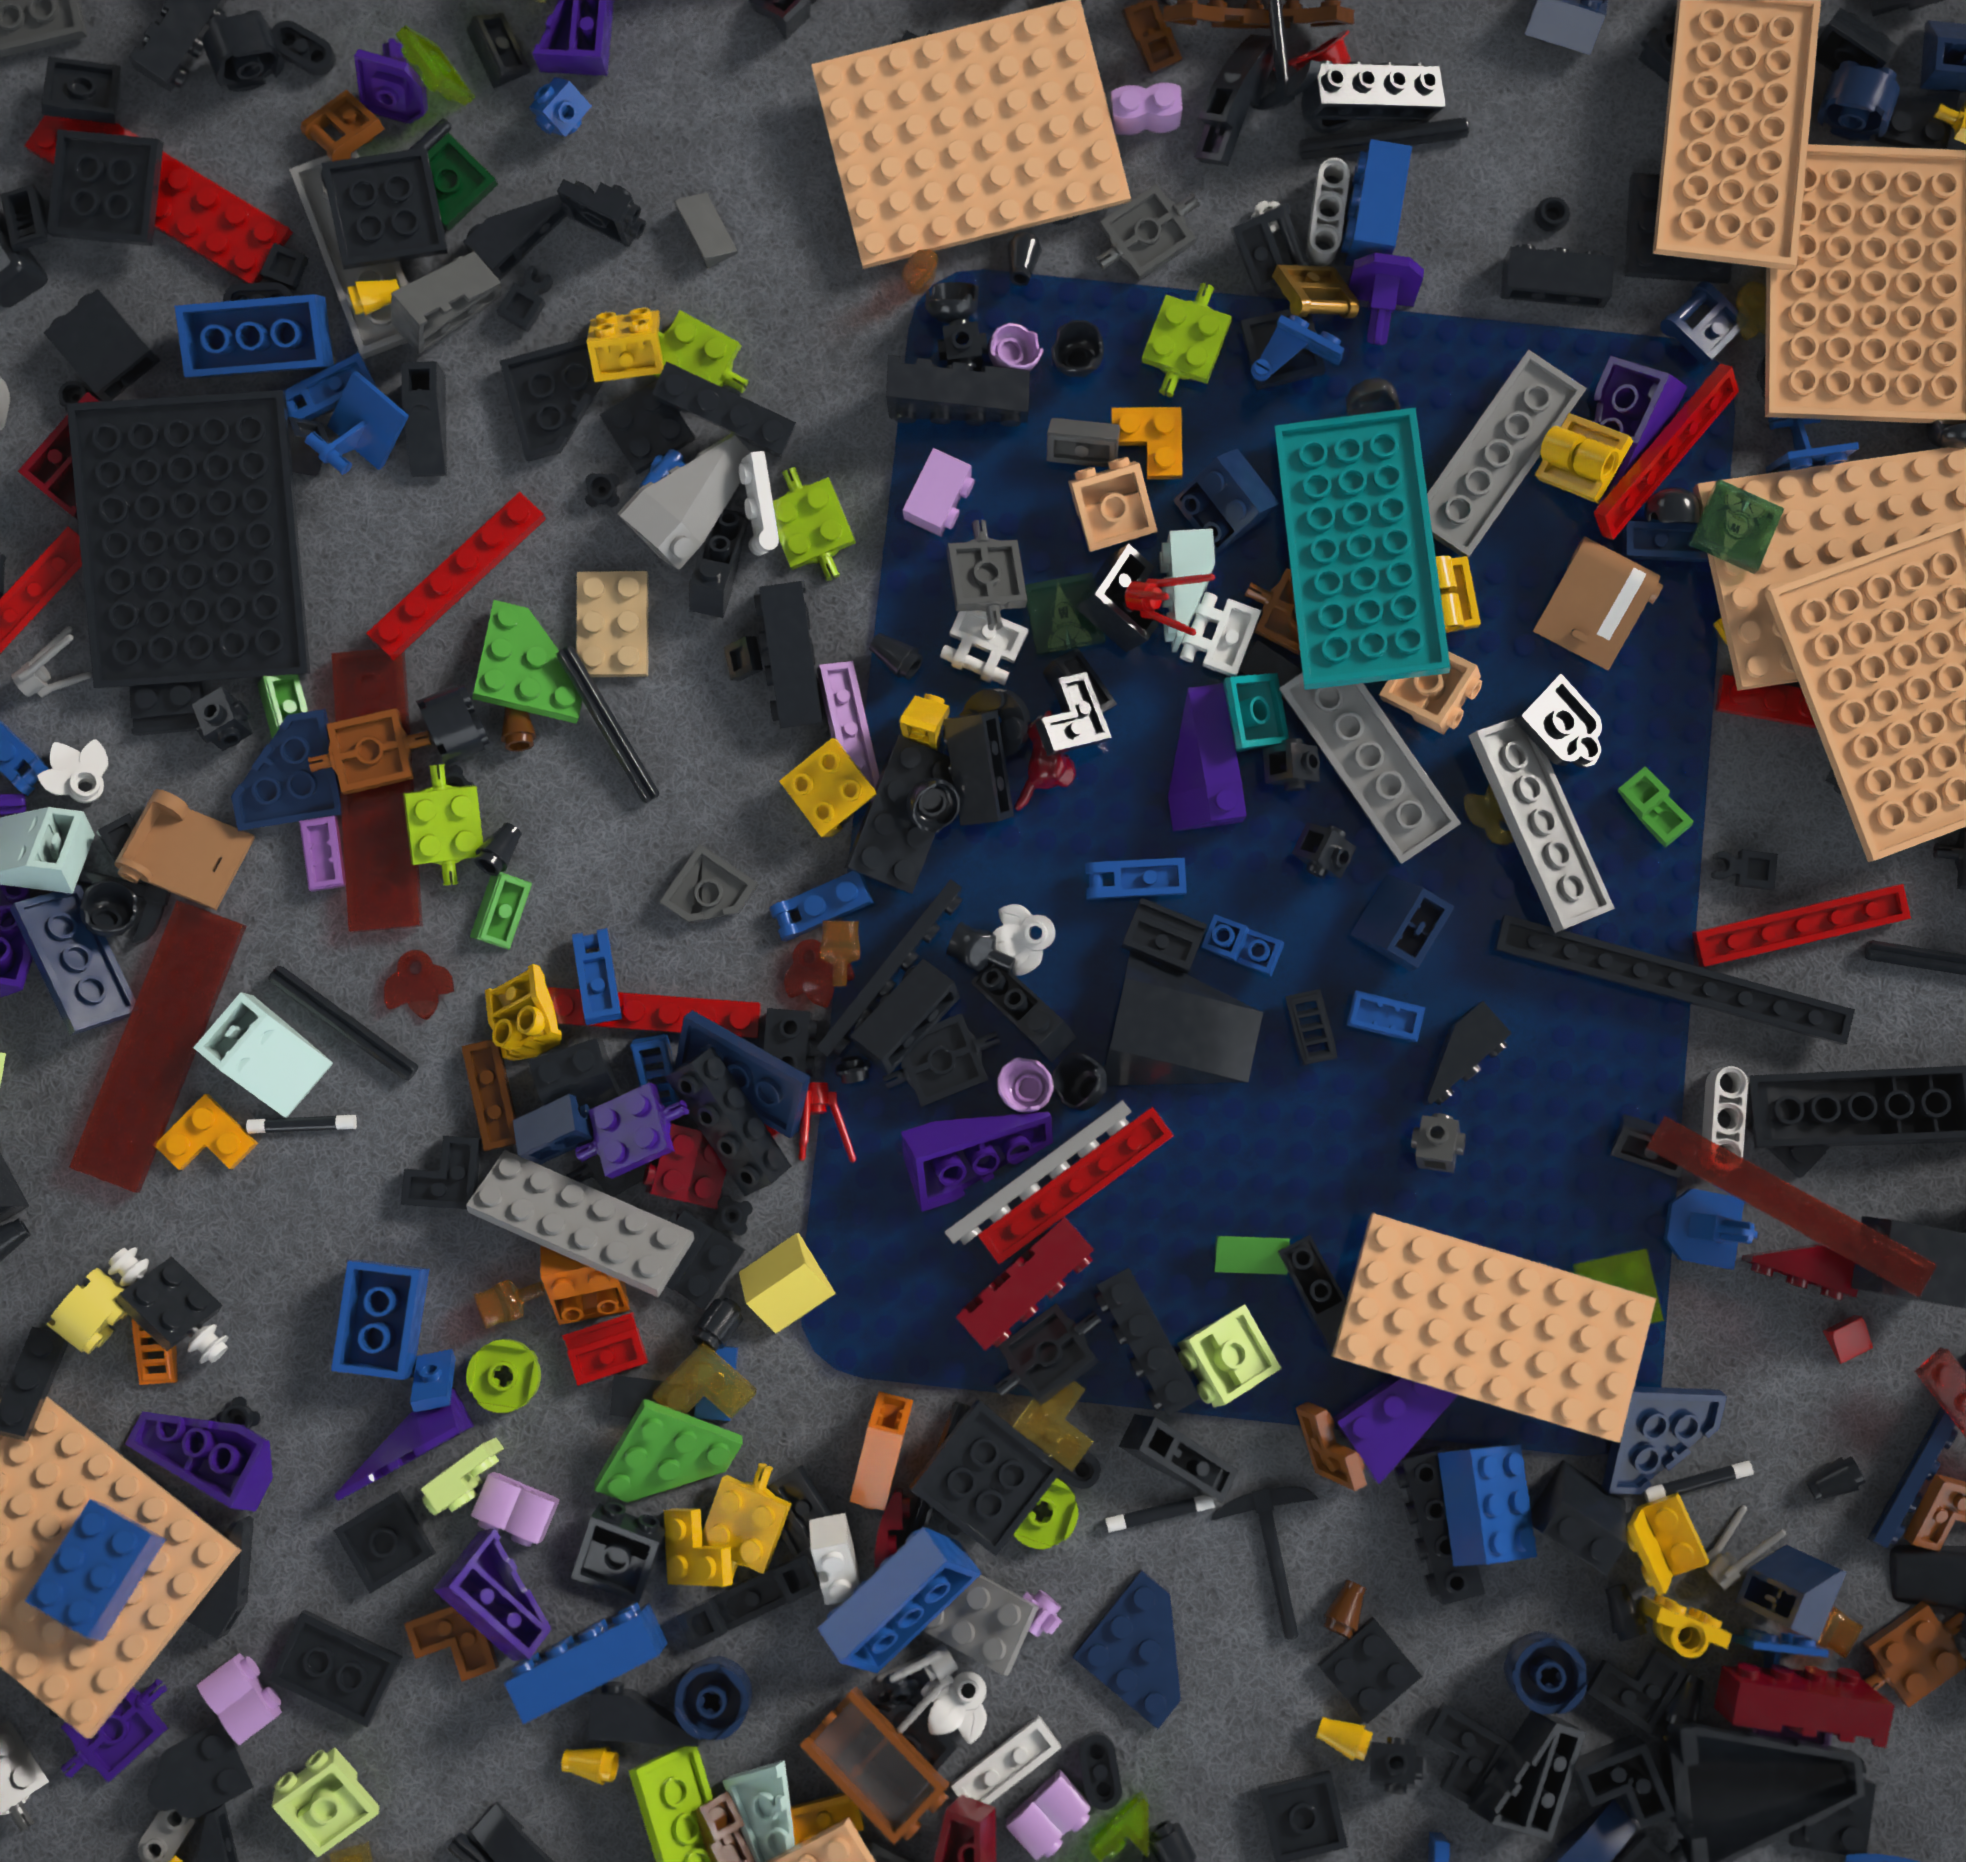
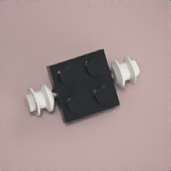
[108,1247,228,1364]

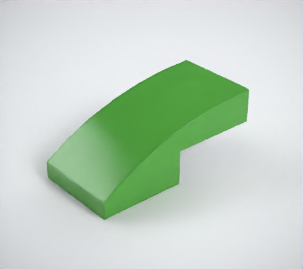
[1618,766,1694,848]

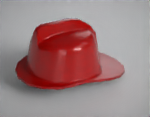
[1273,29,1352,72]

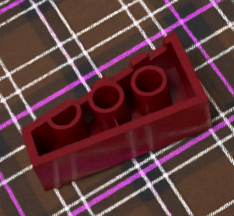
[956,1217,1094,1350]
[1714,1663,1895,1748]
[934,1794,996,1862]

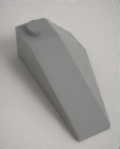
[617,433,751,570]

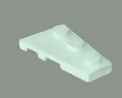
[722,1760,795,1862]

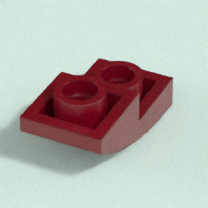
[874,1488,911,1568]

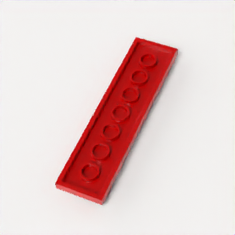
[24,115,293,283]

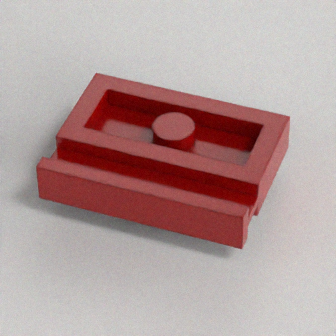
[562,1312,648,1386]

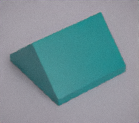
[1223,673,1289,753]

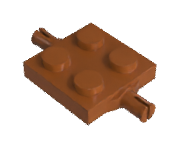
[1245,568,1300,656]
[308,708,432,795]
[1863,1602,1966,1707]

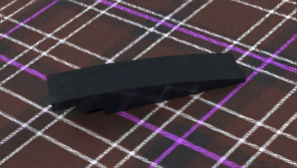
[1747,1065,1966,1148]

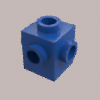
[529,77,592,137]

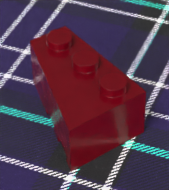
[18,392,99,520]

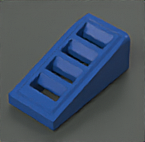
[630,1033,680,1107]

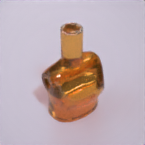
[901,249,939,295]
[820,921,860,986]
[474,1279,545,1329]
[1808,1606,1863,1659]

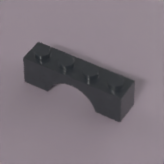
[652,361,796,458]

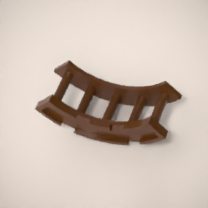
[1163,0,1354,29]

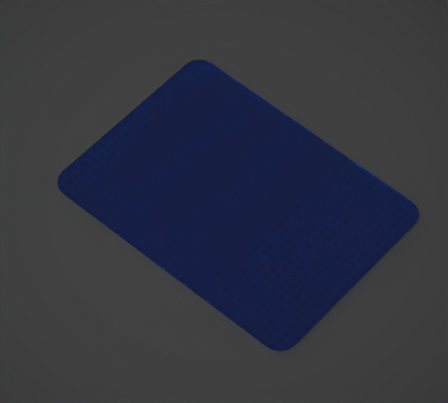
[801,269,1735,1456]

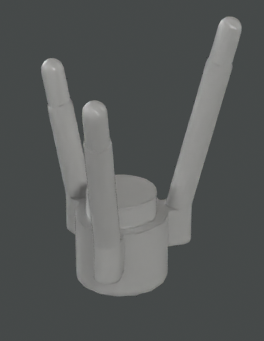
[11,626,92,698]
[1703,1505,1786,1590]
[876,1643,958,1734]

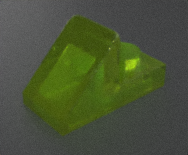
[1089,1790,1149,1862]

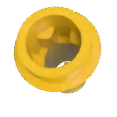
[347,279,399,316]
[1315,1717,1373,1761]
[561,1747,619,1785]

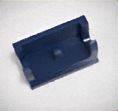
[513,1094,594,1164]

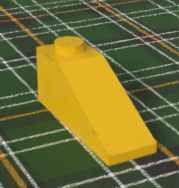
[900,693,950,751]

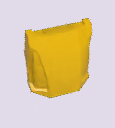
[485,964,562,1061]

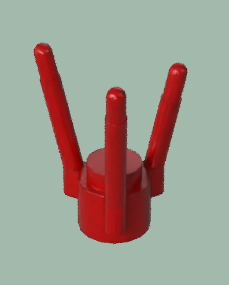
[1125,574,1215,636]
[799,1082,856,1163]

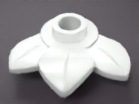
[37,739,108,803]
[992,904,1055,976]
[921,1672,987,1744]

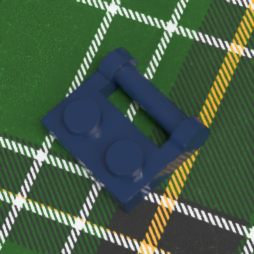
[1660,281,1749,367]

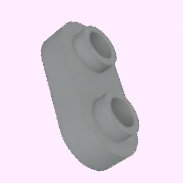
[138,1809,199,1862]

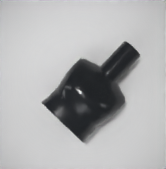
[946,921,1016,971]

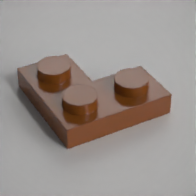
[1296,1402,1367,1491]
[1903,1474,1966,1551]
[404,1606,499,1682]

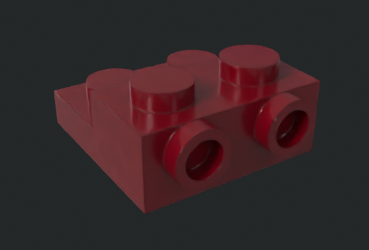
[643,1124,727,1209]

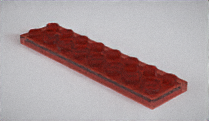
[331,649,423,933]
[69,900,247,1193]

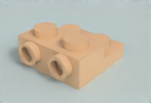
[1068,457,1158,552]
[1379,651,1482,735]

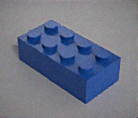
[175,294,334,379]
[818,1527,981,1673]
[504,1602,668,1724]

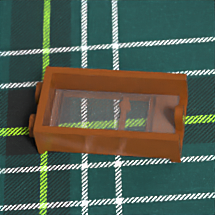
[799,1686,950,1844]

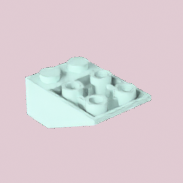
[1159,528,1215,652]
[0,807,95,894]
[193,992,333,1118]

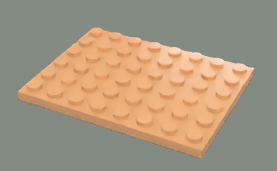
[811,0,1131,269]
[1765,144,1966,424]
[1693,447,1966,691]
[1765,519,1966,862]
[0,1396,241,1739]

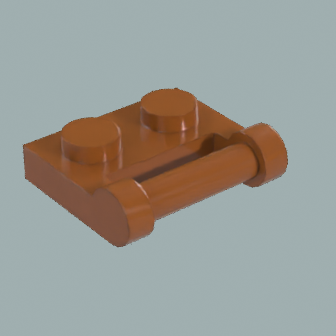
[301,90,384,161]

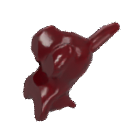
[1014,710,1076,811]

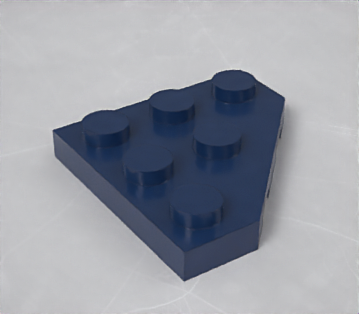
[231,709,346,831]
[1602,1386,1727,1494]
[1072,1569,1181,1729]

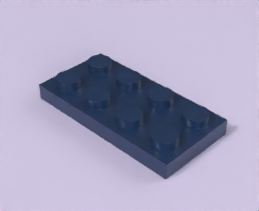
[10,885,140,1036]
[674,1010,811,1138]

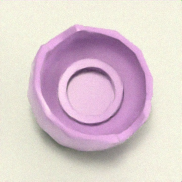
[988,323,1043,371]
[997,1057,1054,1113]

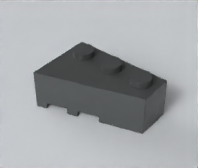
[391,252,501,355]

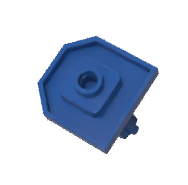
[1663,1188,1758,1270]

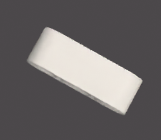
[1306,158,1350,266]
[1701,1066,1748,1171]

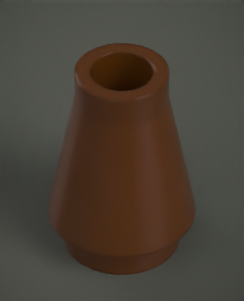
[501,707,537,751]
[1323,1580,1366,1639]

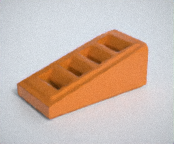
[132,1318,178,1385]

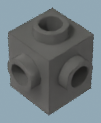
[1411,1113,1466,1173]

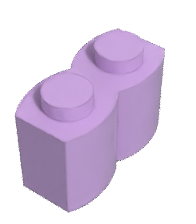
[1110,83,1183,135]
[471,1472,560,1547]
[196,1653,282,1745]
[1006,1769,1091,1860]

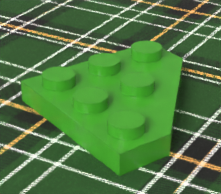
[472,600,582,724]
[595,1399,743,1503]

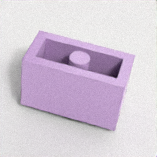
[903,448,975,537]

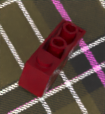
[1741,1243,1858,1301]

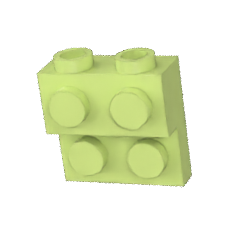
[1177,1304,1282,1407]
[421,1437,504,1516]
[272,1747,379,1857]

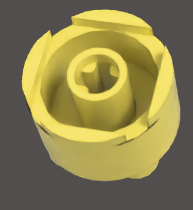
[47,1268,128,1354]

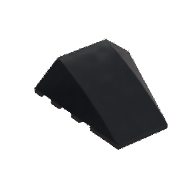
[1104,951,1263,1086]

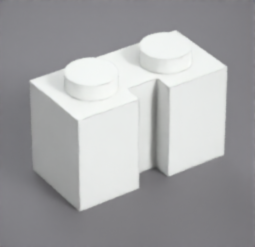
[809,1513,860,1605]

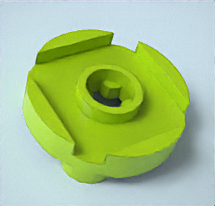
[466,1339,541,1413]
[1014,1477,1078,1549]

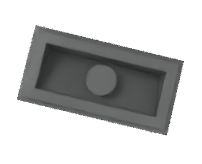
[674,193,738,268]
[1047,418,1120,468]

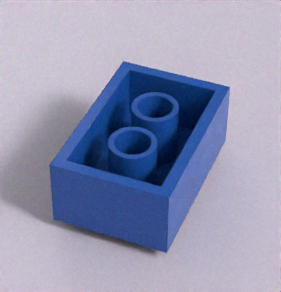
[1340,139,1412,266]
[331,1260,429,1380]
[1438,1444,1537,1566]
[25,1499,166,1641]

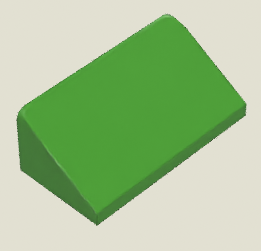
[258,675,308,738]
[470,872,532,950]
[1214,1236,1290,1275]

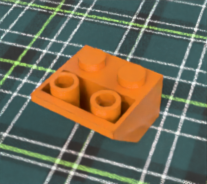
[540,1245,630,1325]

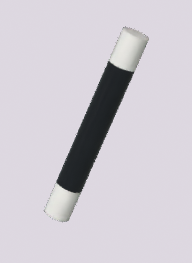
[246,1115,357,1134]
[1644,1460,1754,1503]
[1105,1495,1215,1533]

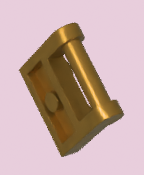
[1272,265,1359,318]

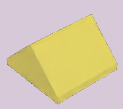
[739,1233,836,1333]

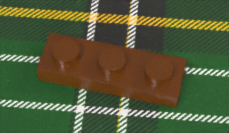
[461,1039,516,1151]

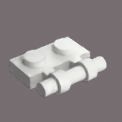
[1180,592,1261,677]
[940,610,1028,685]

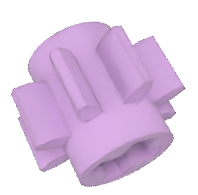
[1023,1590,1062,1637]

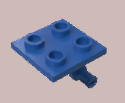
[1251,314,1345,382]
[305,371,409,475]
[1765,417,1859,474]
[1731,1628,1829,1668]

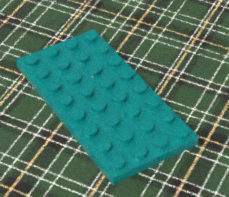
[1275,407,1450,690]

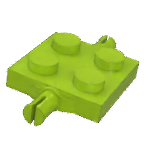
[1142,283,1232,397]
[652,310,749,393]
[773,467,856,581]
[403,764,483,885]

